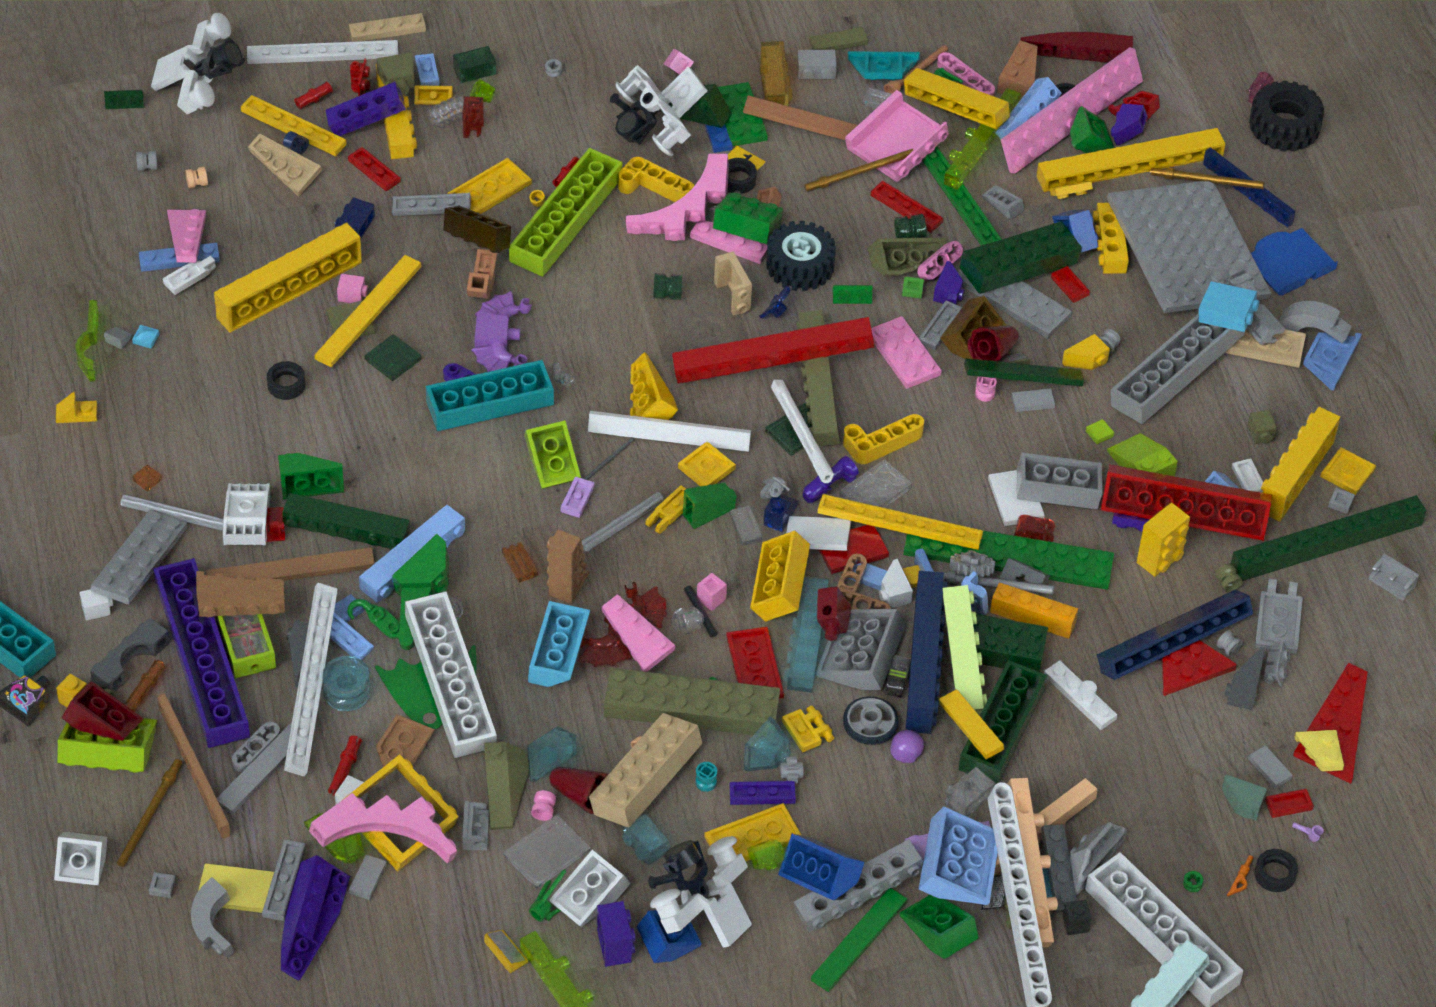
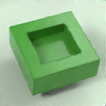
[902,277,924,299]

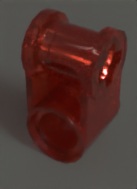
[1014,514,1055,542]

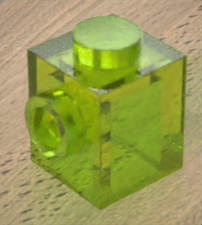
[747,839,784,870]

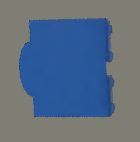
[1251,228,1338,296]

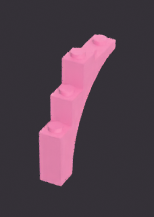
[626,154,729,241]
[309,793,457,864]

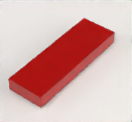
[348,147,401,192]

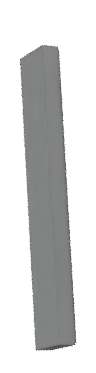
[216,722,316,815]

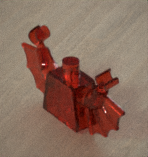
[578,582,667,667]

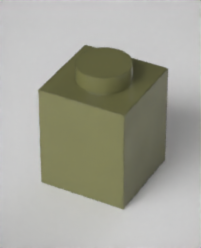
[1247,410,1277,444]

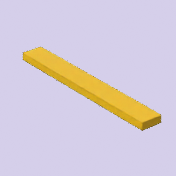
[314,255,421,367]
[818,494,983,550]

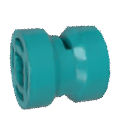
[695,762,717,792]

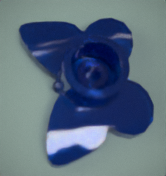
[759,286,791,319]

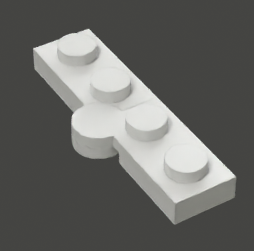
[1044,660,1117,730]

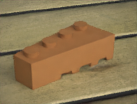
[547,530,589,604]
[196,571,285,617]

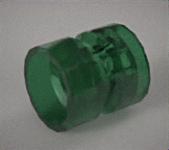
[894,214,927,238]
[653,273,682,300]

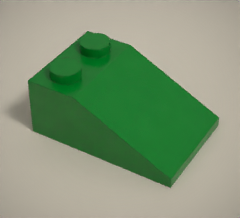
[278,453,344,500]
[899,895,979,959]

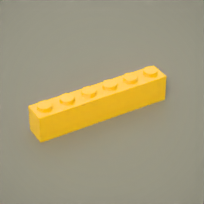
[375,64,417,159]
[904,68,1010,129]

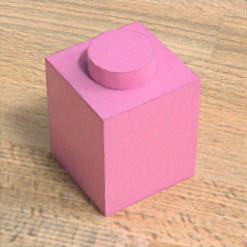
[337,274,368,303]

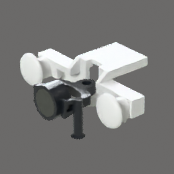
[151,13,245,114]
[648,836,752,948]

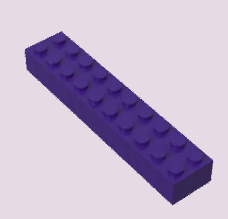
[153,558,250,748]

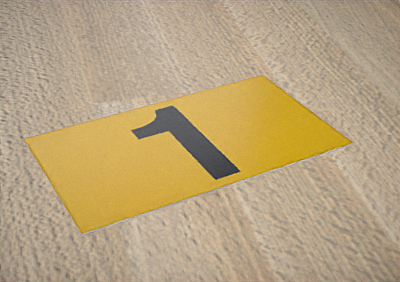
[728,146,766,171]

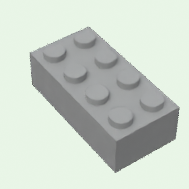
[1017,452,1103,509]

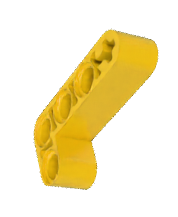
[618,157,694,202]
[843,414,924,464]

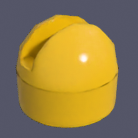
[529,190,546,207]

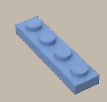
[139,243,220,272]

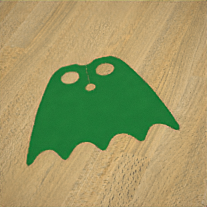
[375,645,477,729]

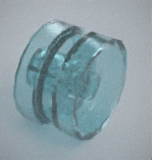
[322,656,371,711]

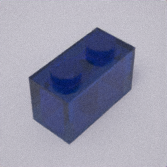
[335,197,375,240]

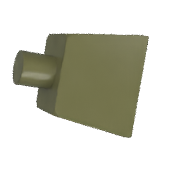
[376,52,414,95]

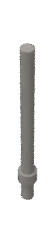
[934,571,1054,594]

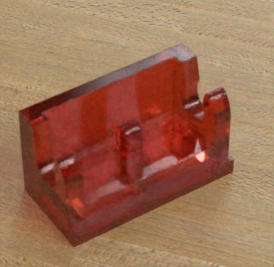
[463,96,484,138]

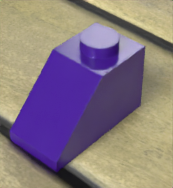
[933,261,965,305]

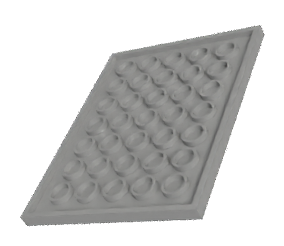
[1107,181,1272,313]

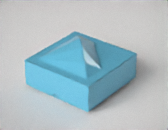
[132,325,159,349]

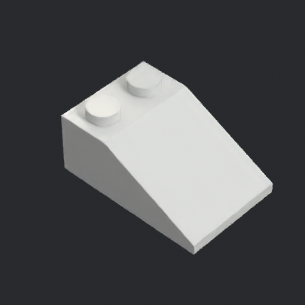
[549,850,631,927]

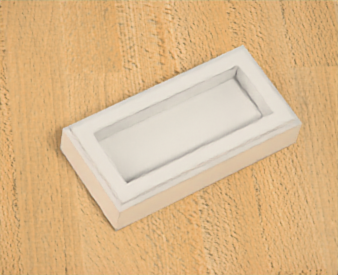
[1231,458,1263,493]

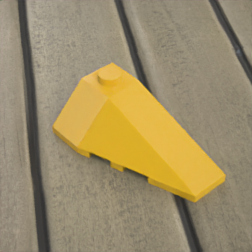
[630,352,678,420]

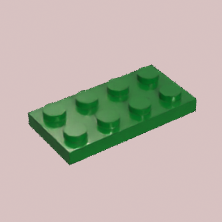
[718,82,768,147]

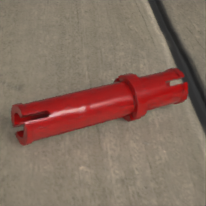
[328,735,362,796]

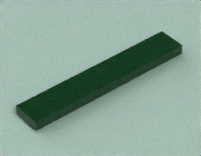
[964,358,1084,386]

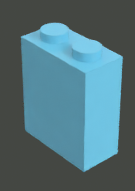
[1199,281,1259,332]

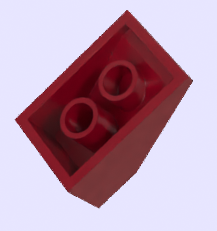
[61,681,144,741]

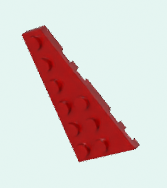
[1293,663,1368,784]

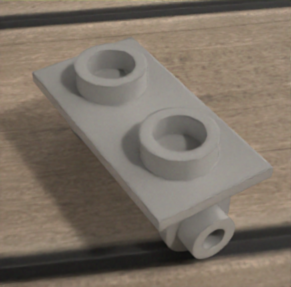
[760,476,790,500]
[1264,641,1290,687]

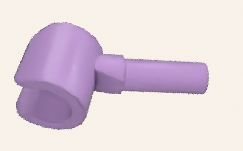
[1292,822,1324,842]

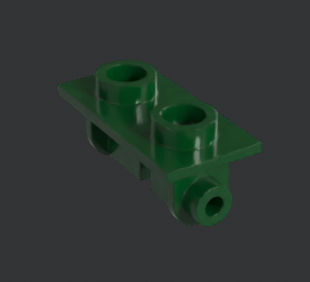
[104,90,144,109]

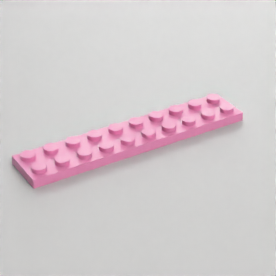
[1001,47,1143,174]

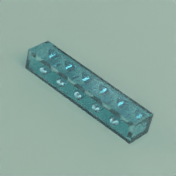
[784,576,829,693]

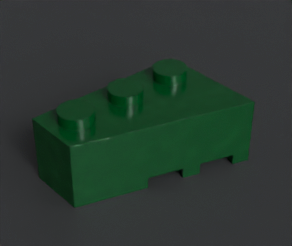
[668,84,732,128]

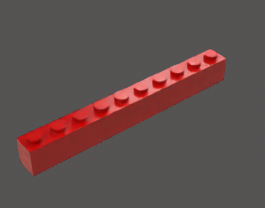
[672,317,875,384]

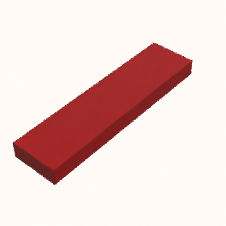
[870,180,943,233]

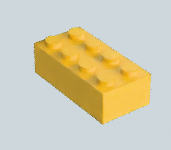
[750,530,810,622]

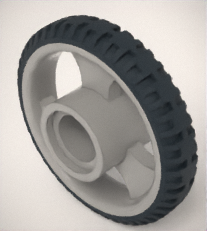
[843,696,899,745]

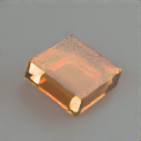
[132,465,162,491]

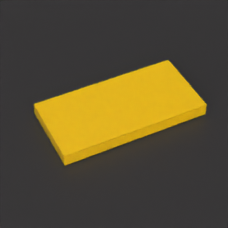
[447,158,532,214]
[704,803,802,862]

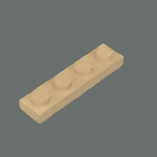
[349,13,426,42]

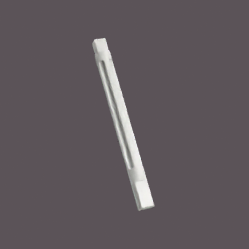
[771,380,834,483]

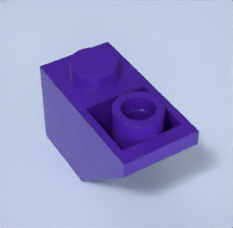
[1111,104,1147,145]

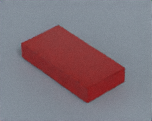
[1051,266,1090,303]
[1265,789,1314,818]

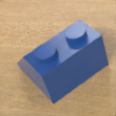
[636,910,702,963]

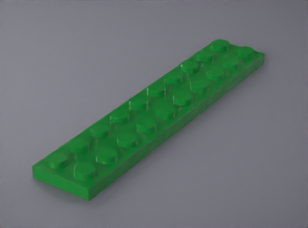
[903,531,1114,590]

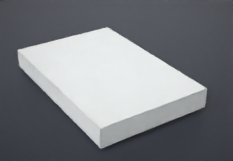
[988,470,1045,526]
[786,516,851,551]

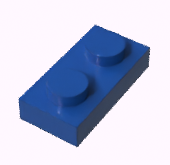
[705,124,732,153]

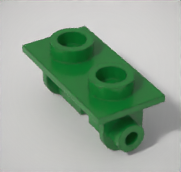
[832,285,873,304]

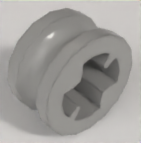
[545,59,562,77]

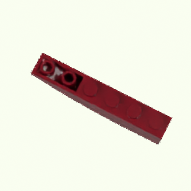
[1020,32,1133,63]

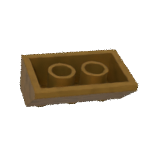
[940,296,1006,359]

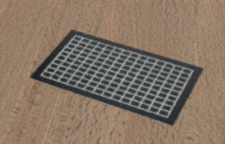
[981,875,1006,910]

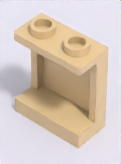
[714,251,752,316]

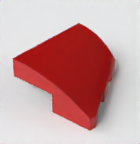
[1108,90,1160,121]

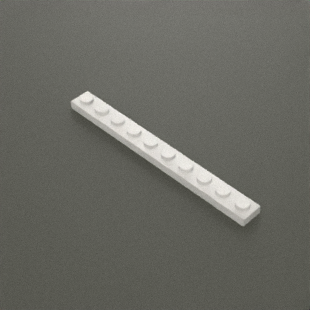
[284,583,338,776]

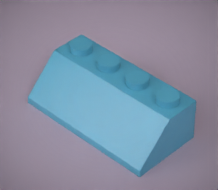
[528,601,590,687]

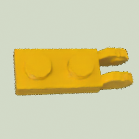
[645,485,686,534]

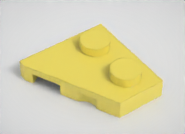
[1294,730,1344,771]

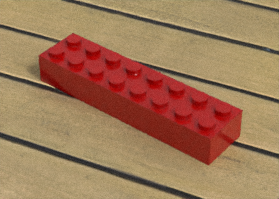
[1101,464,1272,541]

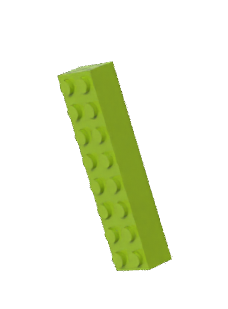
[509,148,623,277]

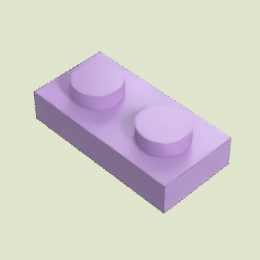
[561,477,594,518]

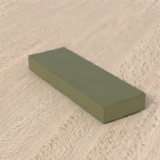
[809,27,868,50]

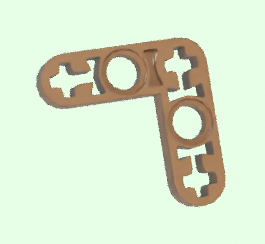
[837,554,891,610]

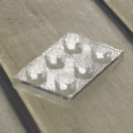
[839,459,912,508]

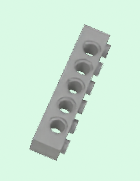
[794,839,923,932]

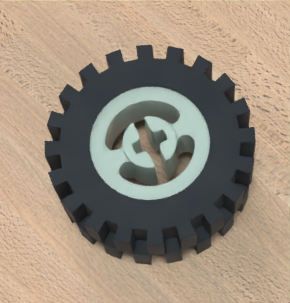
[766,221,836,291]

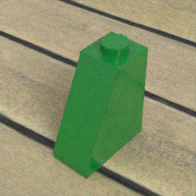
[683,483,737,529]

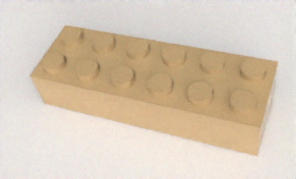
[589,713,703,828]

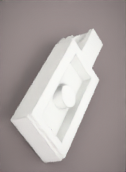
[163,256,216,295]

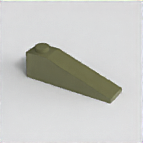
[868,238,950,276]
[484,742,529,830]

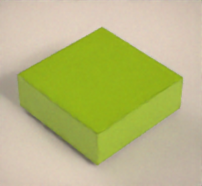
[1086,419,1114,444]

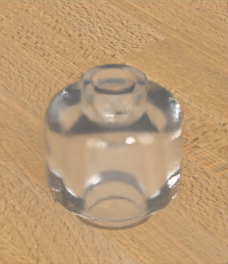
[671,606,704,635]

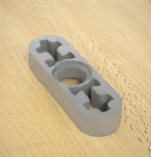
[232,722,280,772]

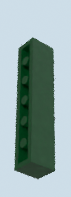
[282,493,410,550]

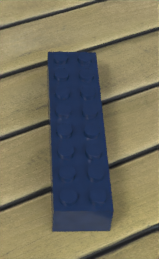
[905,570,947,734]

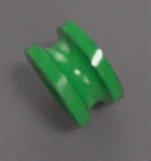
[1183,871,1204,893]

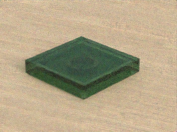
[364,334,421,381]

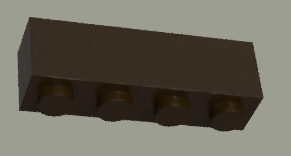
[443,205,511,253]

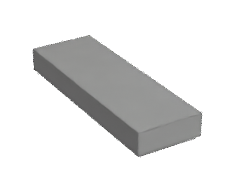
[918,300,962,351]

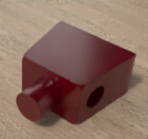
[817,586,852,641]

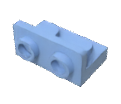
[961,571,989,615]

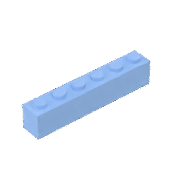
[359,505,465,603]

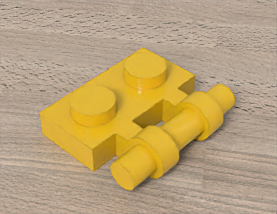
[782,705,834,753]

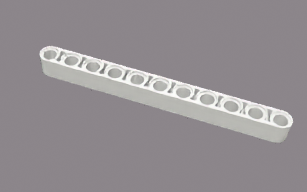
[988,782,1052,1007]

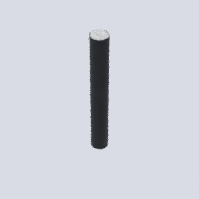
[684,586,718,638]

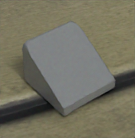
[104,327,133,349]

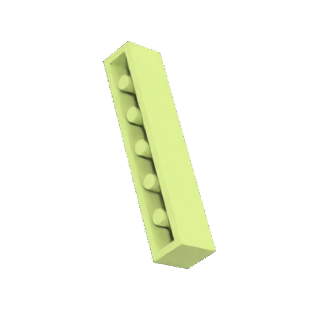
[943,585,987,714]

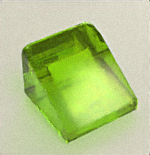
[469,79,496,103]

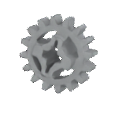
[949,551,995,577]

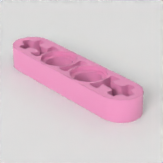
[937,52,995,96]

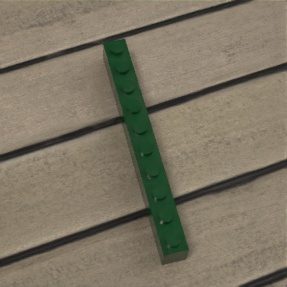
[1231,495,1426,581]

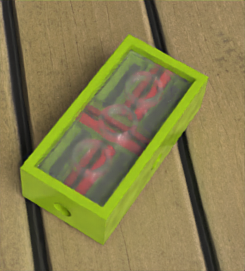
[215,614,276,678]

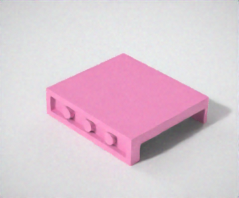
[845,90,949,182]

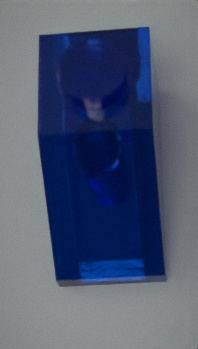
[763,494,799,532]

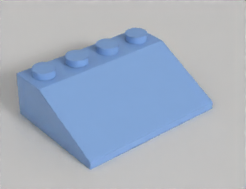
[919,806,998,905]

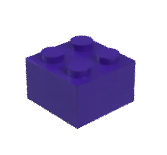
[597,901,635,967]

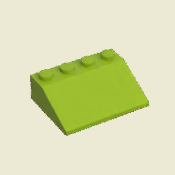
[57,718,157,773]

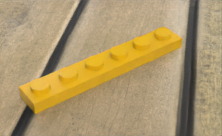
[241,95,347,156]

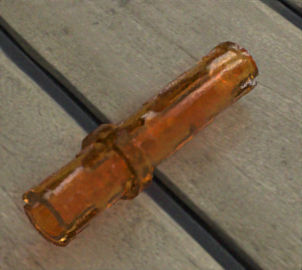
[124,660,166,712]

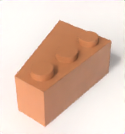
[997,40,1037,100]

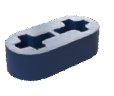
[283,131,309,154]

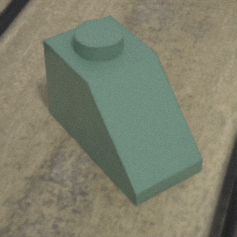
[1222,775,1267,820]

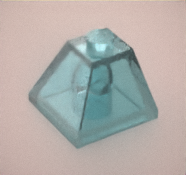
[744,717,791,772]
[527,726,577,782]

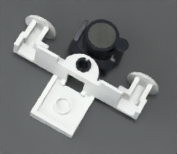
[610,65,708,156]

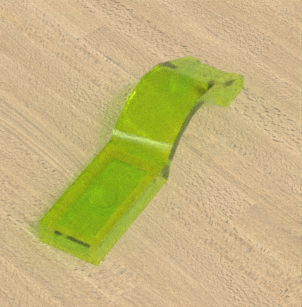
[75,300,99,382]

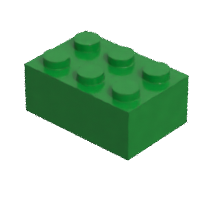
[713,192,783,244]

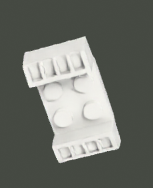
[223,483,271,545]

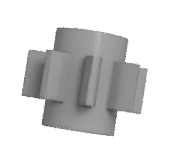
[780,757,803,783]

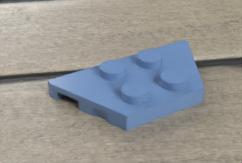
[1303,332,1362,391]

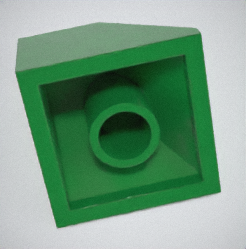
[1070,106,1115,153]

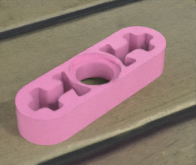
[918,241,963,281]

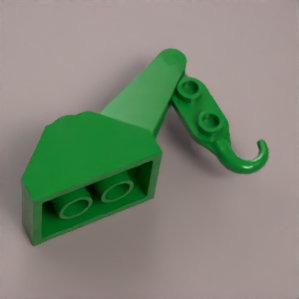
[347,534,449,650]

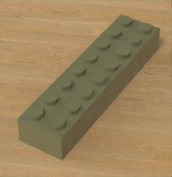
[604,668,780,738]

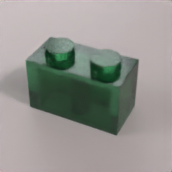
[453,46,496,83]

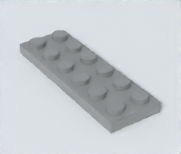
[958,269,1072,339]
[91,510,187,605]

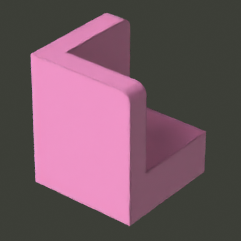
[664,49,694,75]
[697,573,727,611]

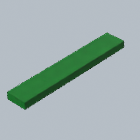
[811,888,907,993]

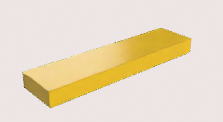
[939,689,1004,759]

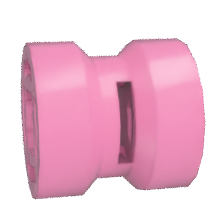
[975,376,997,402]
[531,790,556,821]

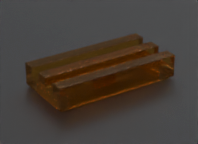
[502,542,538,583]

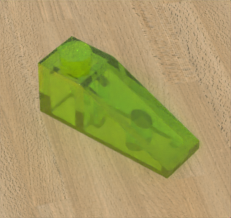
[304,813,365,864]

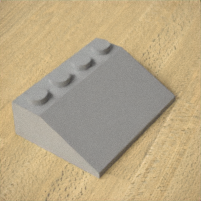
[816,609,905,690]

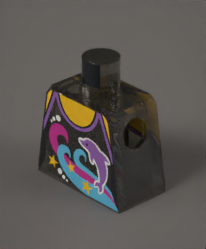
[0,675,51,727]

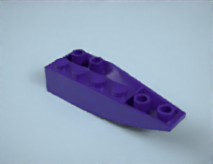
[281,855,350,981]

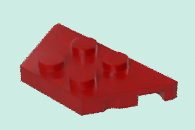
[1161,640,1237,696]

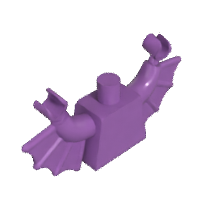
[471,291,532,372]

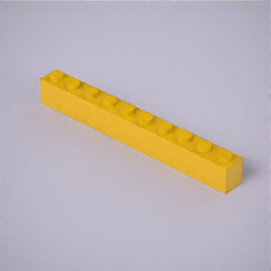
[1036,128,1225,192]

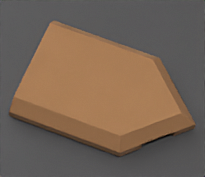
[376,714,435,767]

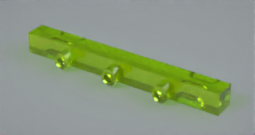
[944,88,1021,190]
[520,931,594,1007]

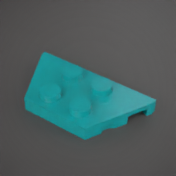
[848,51,920,80]

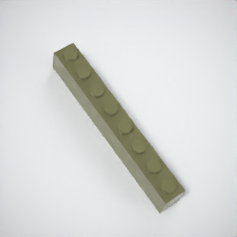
[796,310,840,446]

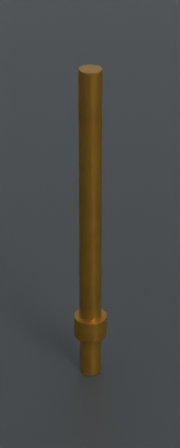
[804,148,914,192]
[1150,168,1265,189]
[116,759,182,867]

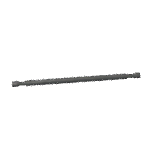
[566,437,635,495]

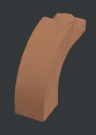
[467,249,498,299]

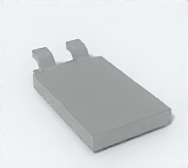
[1255,579,1303,654]

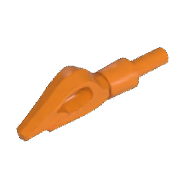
[1227,855,1254,896]

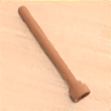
[884,45,948,96]

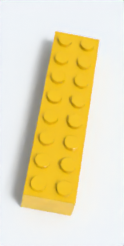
[214,223,362,333]

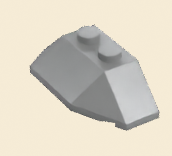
[1069,822,1128,895]

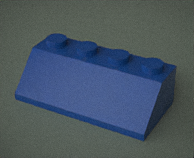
[778,833,864,900]

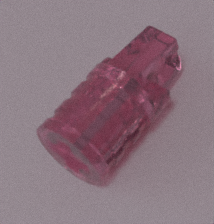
[1248,72,1273,103]

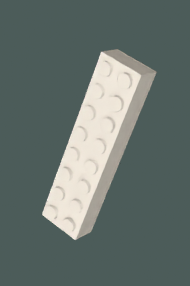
[405,592,497,758]
[1085,853,1243,1007]

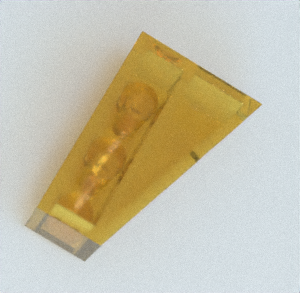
[760,41,792,106]

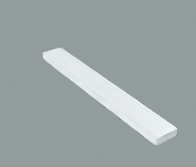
[247,40,398,64]
[588,411,751,452]

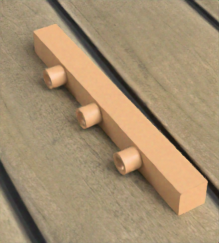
[994,778,1097,876]
[1007,778,1058,948]

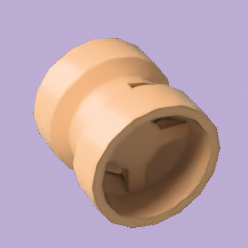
[185,167,208,189]

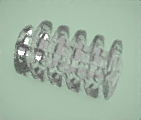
[427,94,470,128]

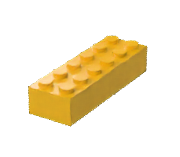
[1261,407,1341,522]

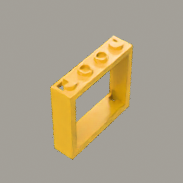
[341,754,459,872]

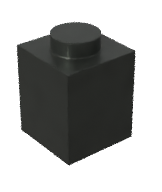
[1062,899,1092,935]

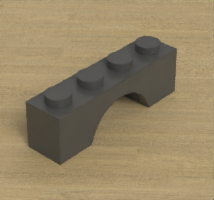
[90,618,170,692]

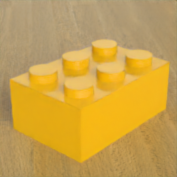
[1136,502,1190,577]

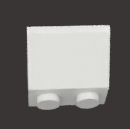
[54,832,108,885]

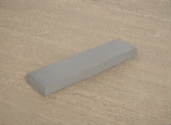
[392,193,471,216]
[262,840,306,921]

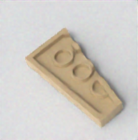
[248,134,322,197]

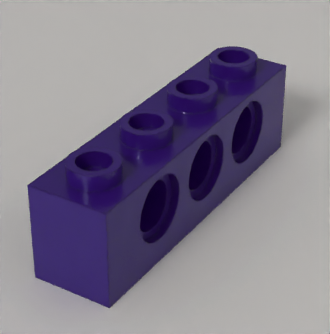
[325,82,406,136]

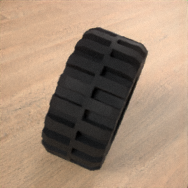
[1249,81,1324,152]

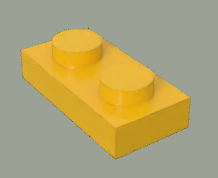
[1050,181,1093,199]

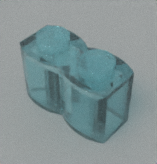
[622,814,670,865]

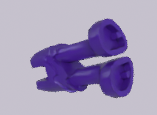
[802,456,859,503]

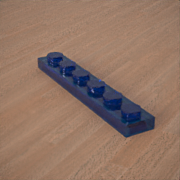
[1203,147,1296,228]

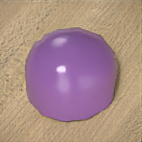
[890,729,924,763]

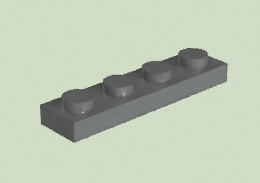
[1041,824,1077,913]

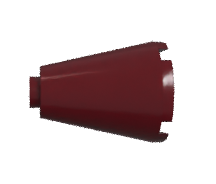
[968,325,1019,362]
[549,766,608,814]

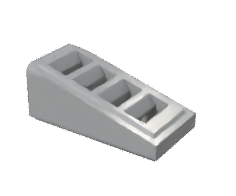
[982,185,1024,220]

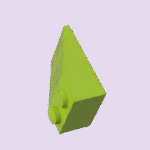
[524,420,581,489]
[1107,433,1178,476]

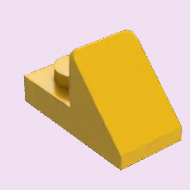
[56,392,97,423]

